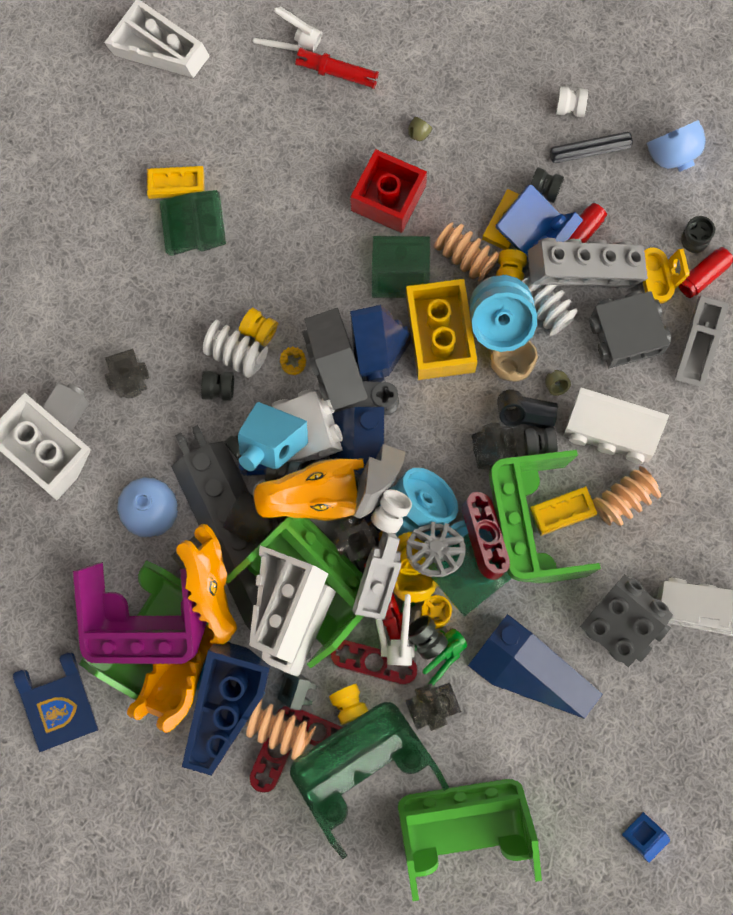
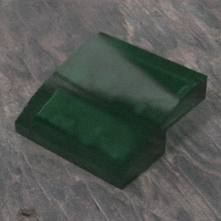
[159,190,226,256]
[372,236,430,298]
[427,534,512,617]

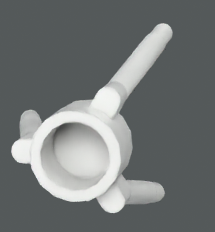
[252,6,322,52]
[375,594,421,666]

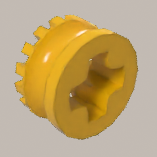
[280,346,307,375]

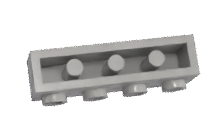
[528,238,648,287]

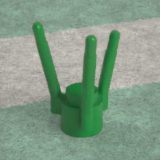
[415,628,467,690]

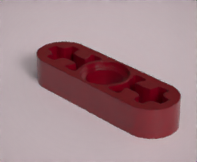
[462,492,510,580]
[331,640,418,685]

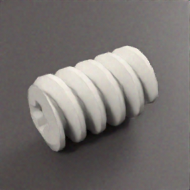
[522,276,578,336]
[203,319,268,378]

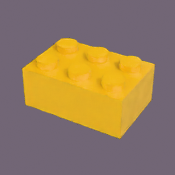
[406,279,477,380]

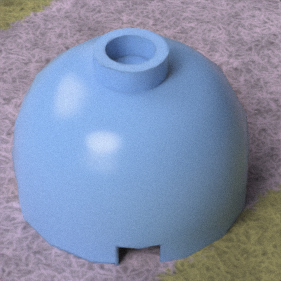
[646,120,706,172]
[117,477,178,538]

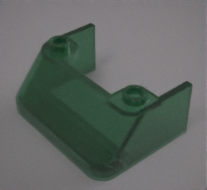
[290,702,449,859]

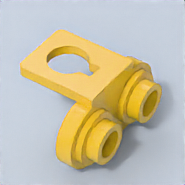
[643,247,689,304]

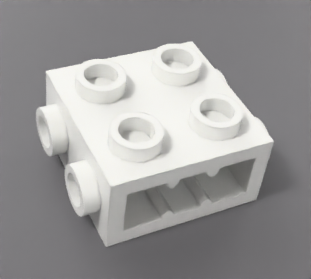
[272,389,343,464]

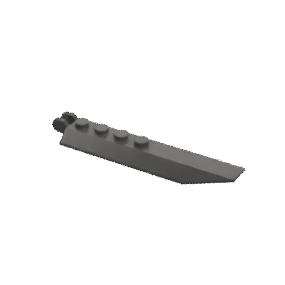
[171,425,311,660]

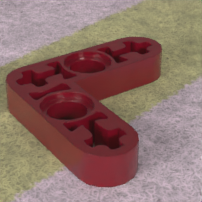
[250,706,360,793]

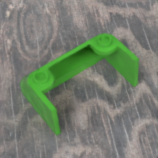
[489,450,601,584]
[226,516,364,668]
[398,779,542,901]

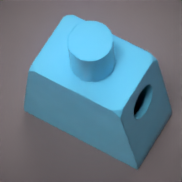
[238,402,308,471]

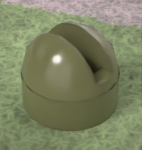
[408,116,433,141]
[545,370,571,396]

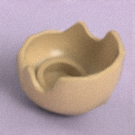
[490,340,538,382]

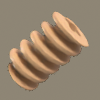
[434,222,499,281]
[592,466,662,526]
[246,699,316,761]

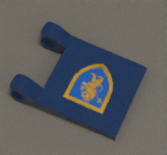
[13,653,99,752]

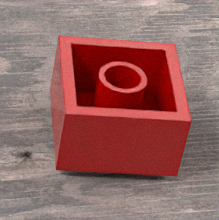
[350,149,427,233]

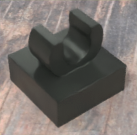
[277,673,318,711]

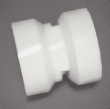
[556,86,588,118]
[371,489,412,533]

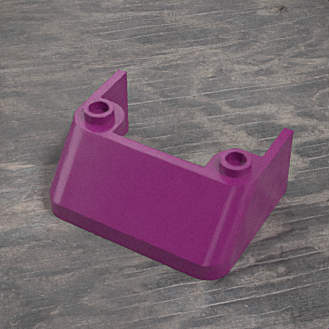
[73,562,207,664]

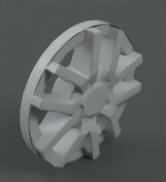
[406,522,466,577]

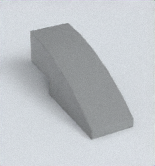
[675,295,729,388]
[354,444,405,518]

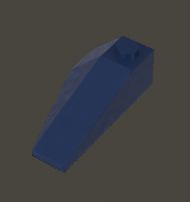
[350,304,411,382]
[329,407,384,531]
[468,614,603,719]
[182,642,271,776]

